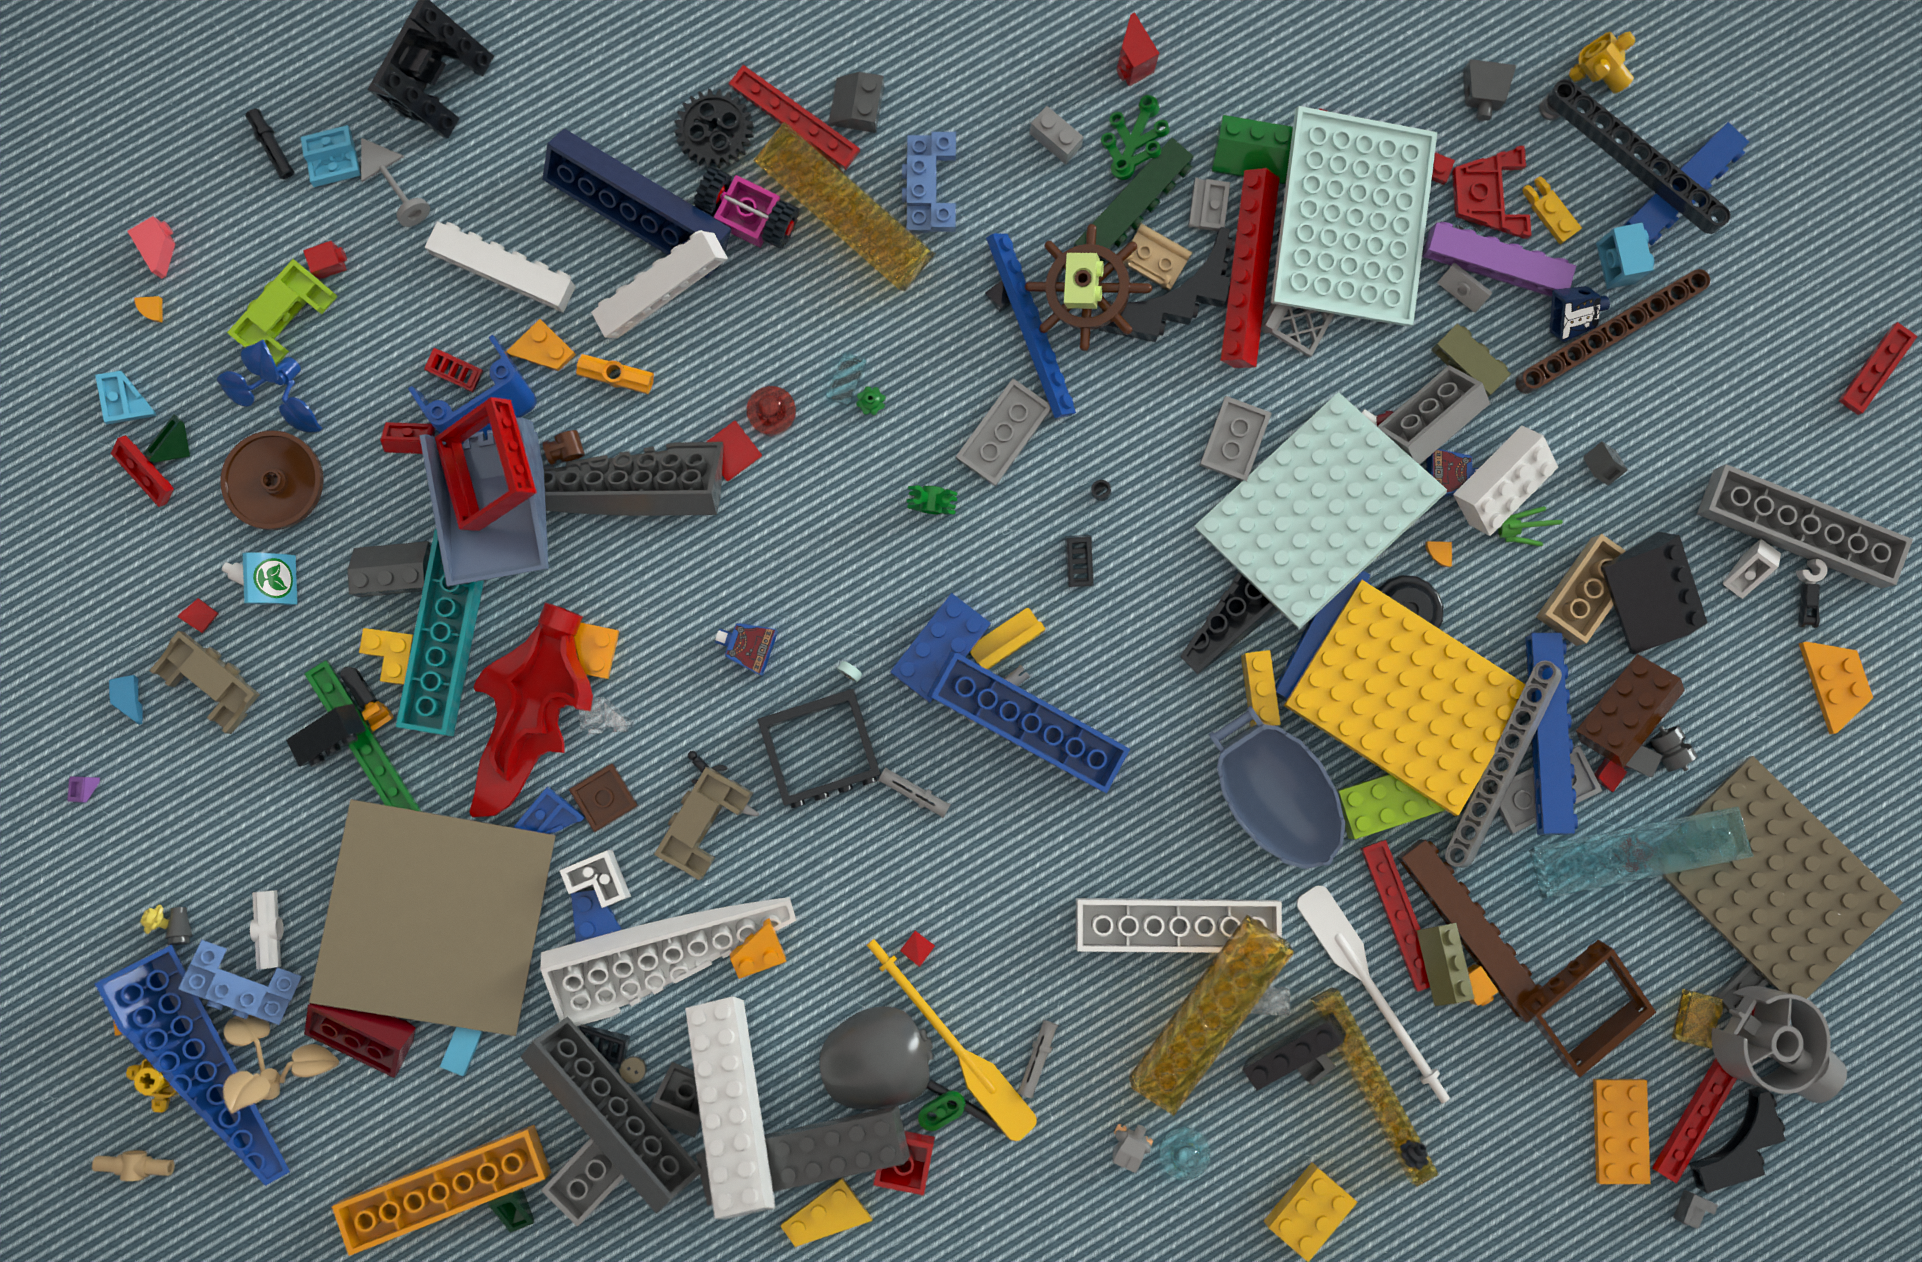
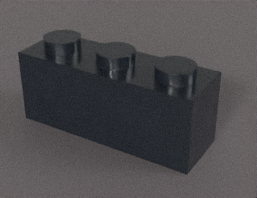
[286,704,366,767]

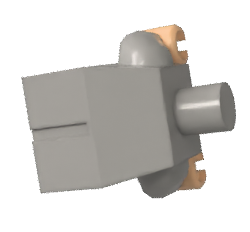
[1112,1124,1153,1173]

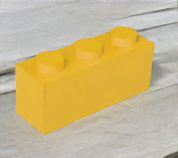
[1241,650,1281,727]

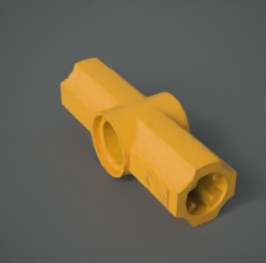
[576,354,654,394]

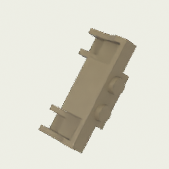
[149,631,260,734]
[654,767,753,880]

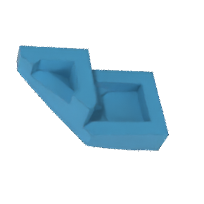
[109,675,143,725]

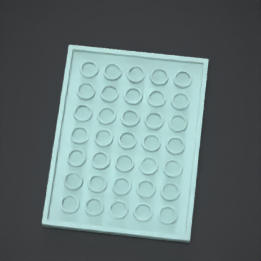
[1271,106,1437,327]
[1195,392,1447,630]

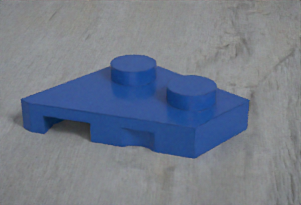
[514,786,585,834]
[571,890,624,942]

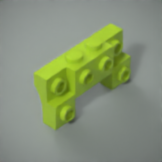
[227,259,338,366]

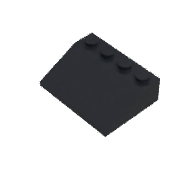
[1601,532,1708,655]

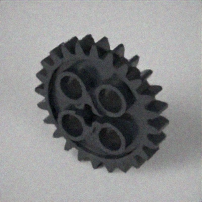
[674,89,754,169]

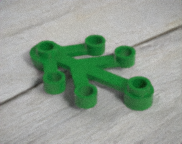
[1101,95,1170,180]

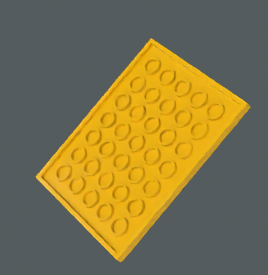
[1284,580,1526,816]

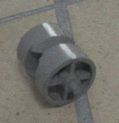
[1649,725,1698,772]

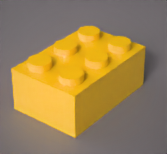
[1264,1162,1357,1262]

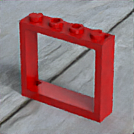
[435,397,537,531]

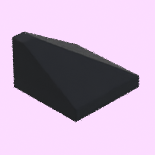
[985,280,1011,312]

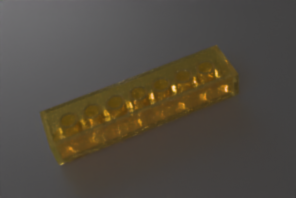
[753,122,936,291]
[1129,915,1294,1116]

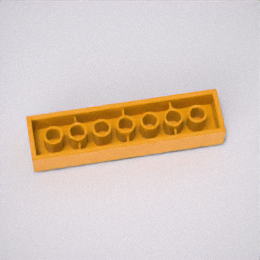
[332,1125,552,1256]

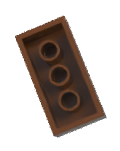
[1576,654,1685,768]

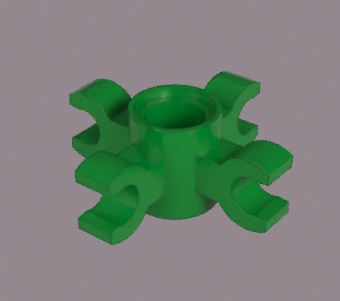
[906,485,957,515]

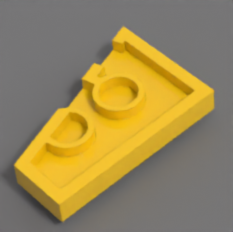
[780,1177,873,1247]

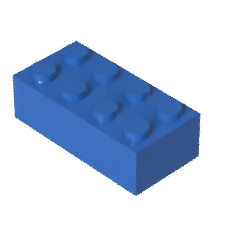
[890,593,991,704]

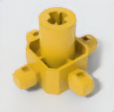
[1569,32,1635,94]
[126,1059,179,1113]

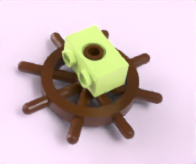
[1025,224,1152,351]

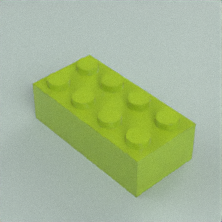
[1337,773,1445,839]

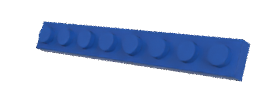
[986,233,1076,418]

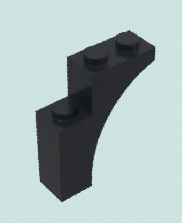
[1689,1087,1786,1193]

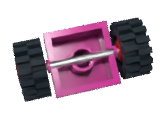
[694,166,800,249]

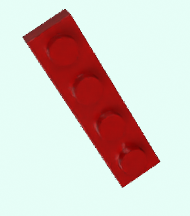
[1838,322,1918,415]

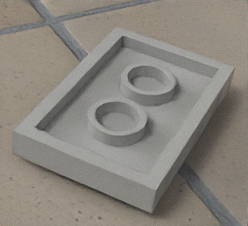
[1199,396,1272,481]

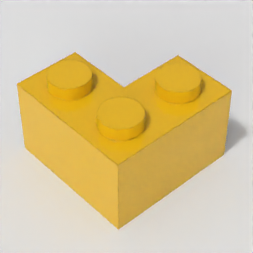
[359,628,414,685]

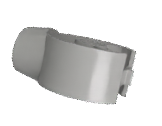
[1711,986,1847,1103]

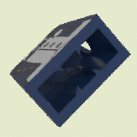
[1549,286,1610,342]

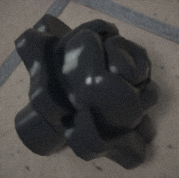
[1400,1140,1429,1170]

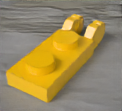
[1522,176,1582,245]

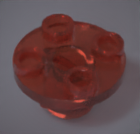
[747,386,796,436]

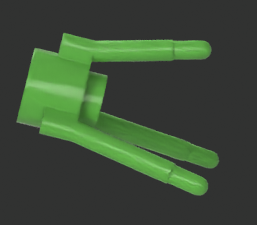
[1498,506,1563,546]

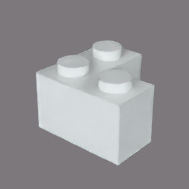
[559,850,631,908]

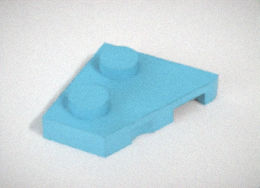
[95,371,156,424]

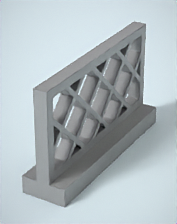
[1261,303,1334,357]

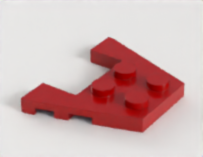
[1452,146,1532,239]

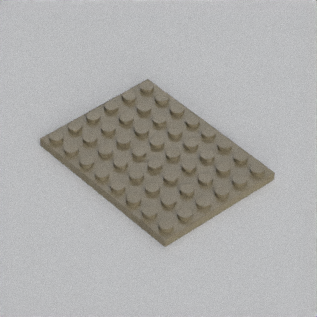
[1645,756,1903,999]

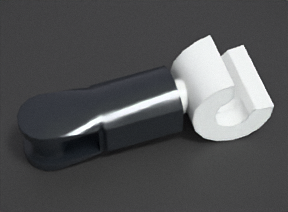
[1796,559,1827,628]

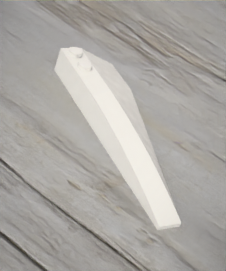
[540,897,796,1026]

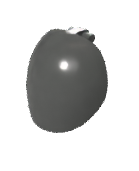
[819,1006,934,1110]

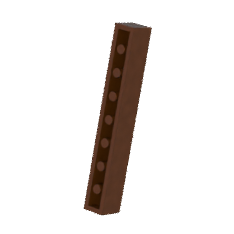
[1396,839,1542,1023]

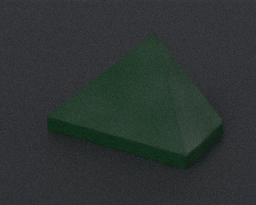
[144,414,190,463]
[489,1188,534,1233]

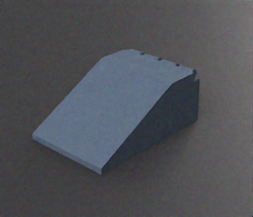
[420,417,549,586]

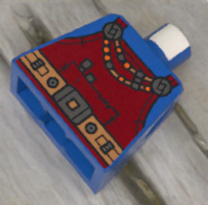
[1426,449,1479,498]
[715,623,778,676]

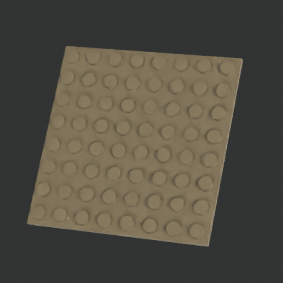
[309,799,556,1036]

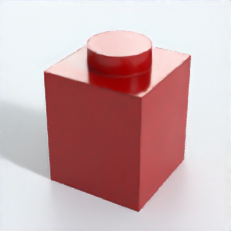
[303,241,347,280]

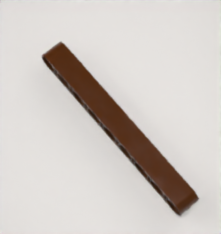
[1516,269,1710,394]

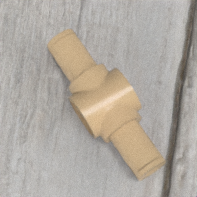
[92,1150,175,1181]

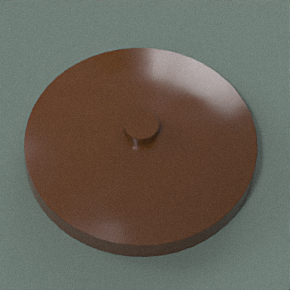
[220,431,324,530]

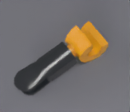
[340,667,394,732]

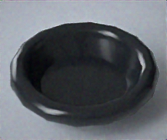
[1378,575,1444,628]

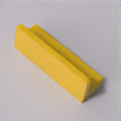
[970,608,1046,670]

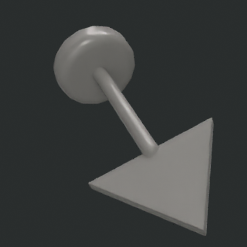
[361,138,430,227]

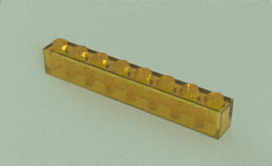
[1310,987,1439,1187]

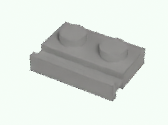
[1188,177,1230,232]

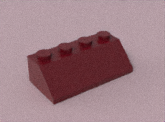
[304,1003,416,1078]

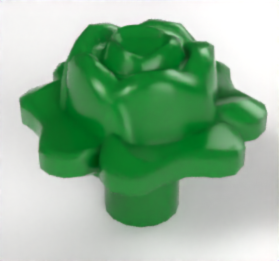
[856,386,886,416]

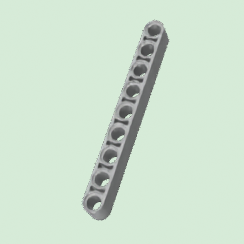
[1445,660,1562,868]

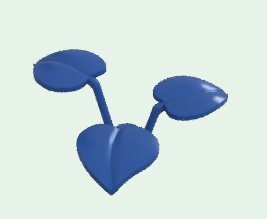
[217,340,323,432]

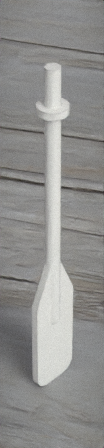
[1297,886,1450,1103]

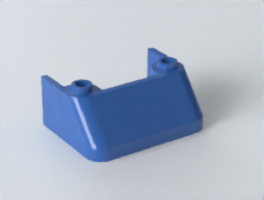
[408,335,537,444]

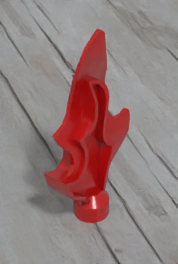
[470,602,593,817]

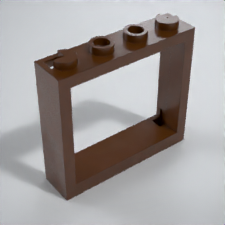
[1521,939,1656,1078]

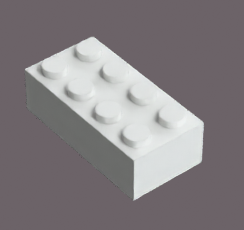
[1453,425,1558,536]

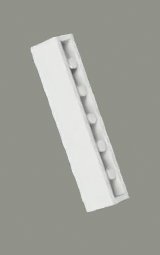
[425,221,576,313]
[591,230,728,338]

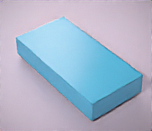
[440,1027,483,1076]

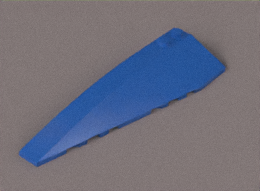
[94,945,290,1186]

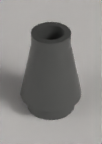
[165,907,193,945]

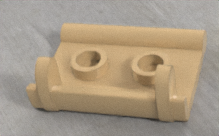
[1123,224,1192,291]

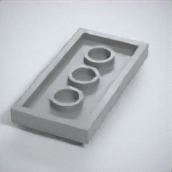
[956,378,1051,487]
[1488,746,1602,833]

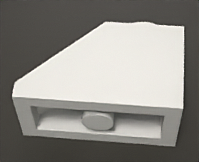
[1723,539,1781,599]

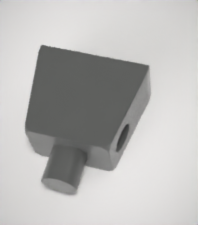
[1463,59,1516,121]

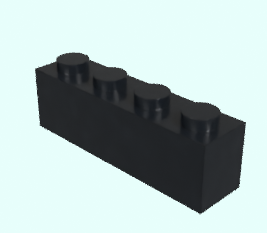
[1242,1012,1346,1091]

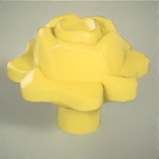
[140,904,169,934]

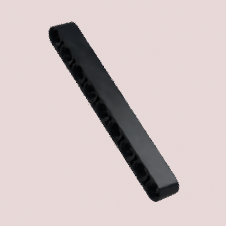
[1547,79,1731,234]

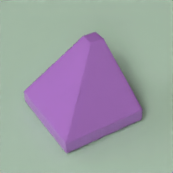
[67,776,100,802]

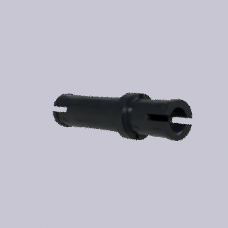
[245,108,295,180]

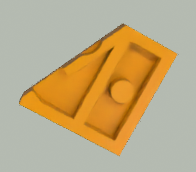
[506,319,576,372]
[574,623,620,679]
[730,918,787,979]

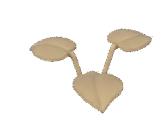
[223,1015,339,1114]

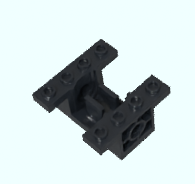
[367,0,494,139]

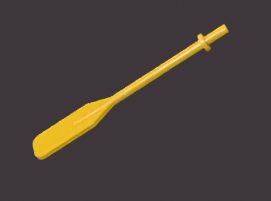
[866,939,1037,1141]

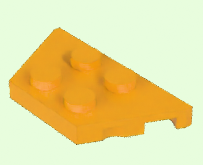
[1798,641,1873,734]

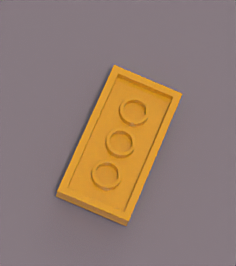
[1593,1079,1650,1184]

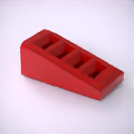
[424,348,483,392]

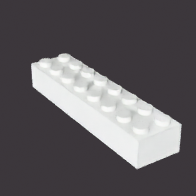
[1076,898,1282,953]
[685,996,775,1219]

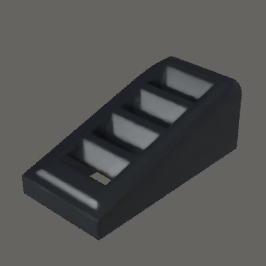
[1065,535,1094,587]
[579,1024,630,1065]

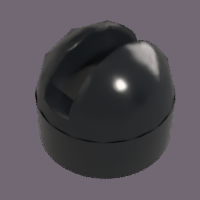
[1091,480,1111,501]

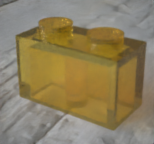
[1672,989,1723,1049]

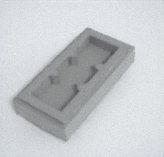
[1437,262,1492,313]

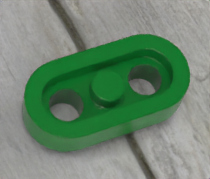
[918,1091,965,1131]

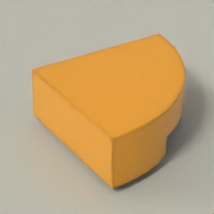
[134,296,163,322]
[1425,541,1452,568]

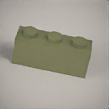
[1431,323,1511,397]
[1417,923,1475,1006]

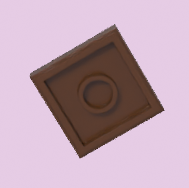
[569,763,638,832]

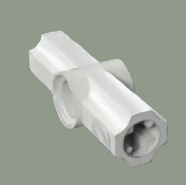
[250,890,284,969]

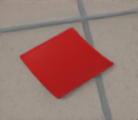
[706,421,762,481]

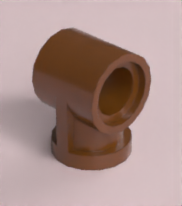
[543,430,585,465]

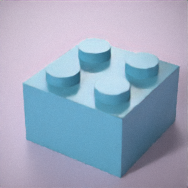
[1596,222,1654,289]

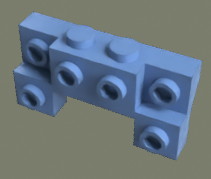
[902,132,956,234]
[178,940,302,1025]

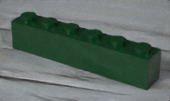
[1074,138,1194,264]

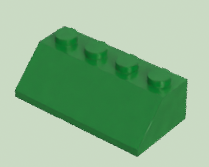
[1211,115,1293,184]

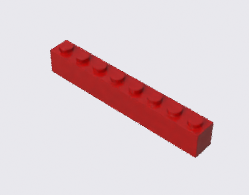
[1221,168,1280,368]

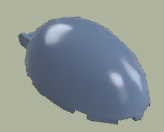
[1208,706,1345,869]

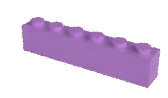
[1422,222,1576,297]

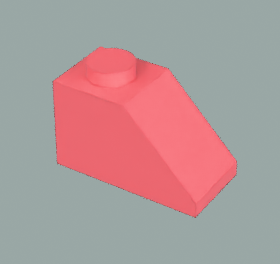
[127,216,175,279]

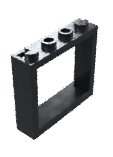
[757,689,881,809]

